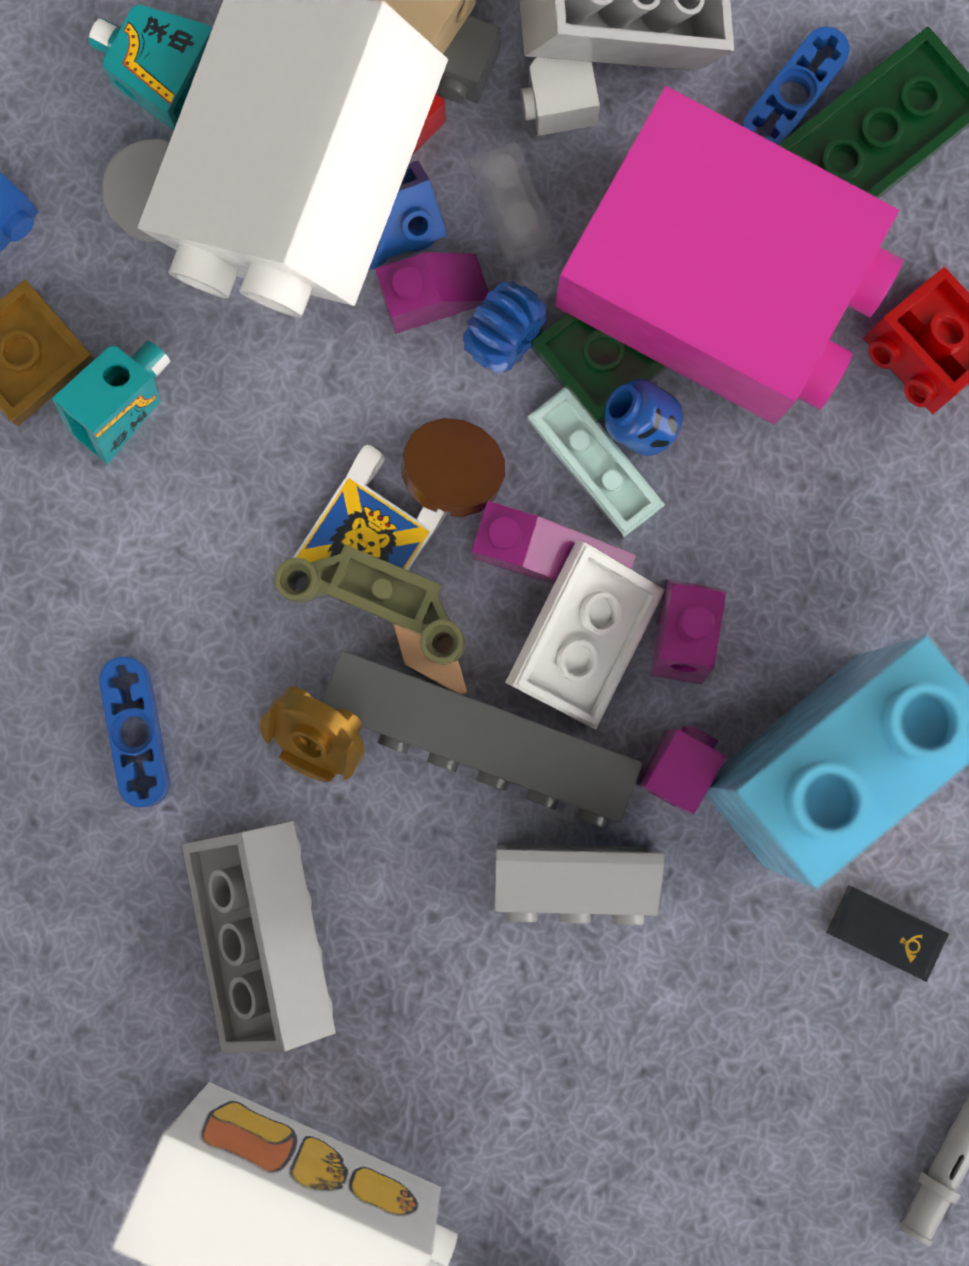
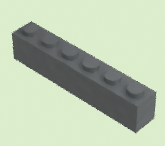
[322,650,643,828]

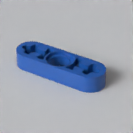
[742,27,850,145]
[99,657,170,808]

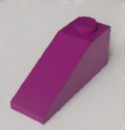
[471,501,636,584]

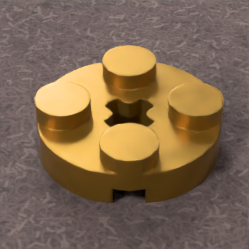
[260,687,365,782]

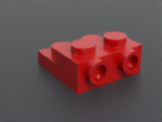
[862,266,969,415]

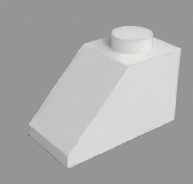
[521,57,600,136]

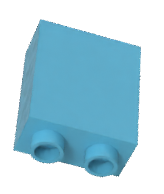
[706,635,969,889]

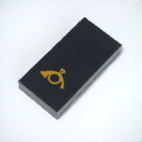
[826,885,949,982]

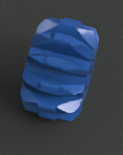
[463,281,546,373]

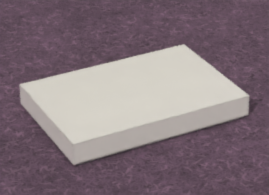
[505,541,665,730]

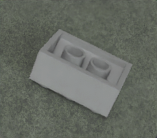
[495,843,664,925]

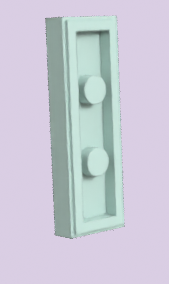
[527,387,665,539]

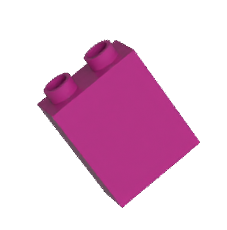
[555,86,904,425]

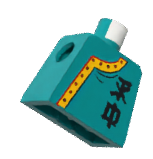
[89,4,213,130]
[52,340,170,465]

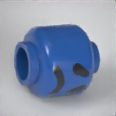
[605,379,683,456]

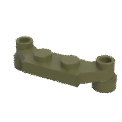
[274,544,465,665]

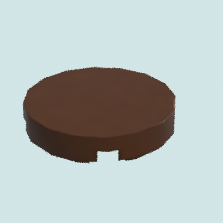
[401,418,506,517]

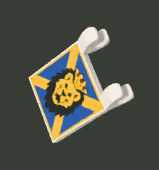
[293,445,448,618]

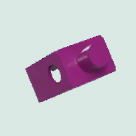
[650,579,726,685]

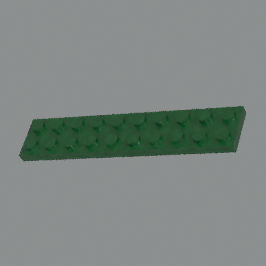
[531,26,969,423]

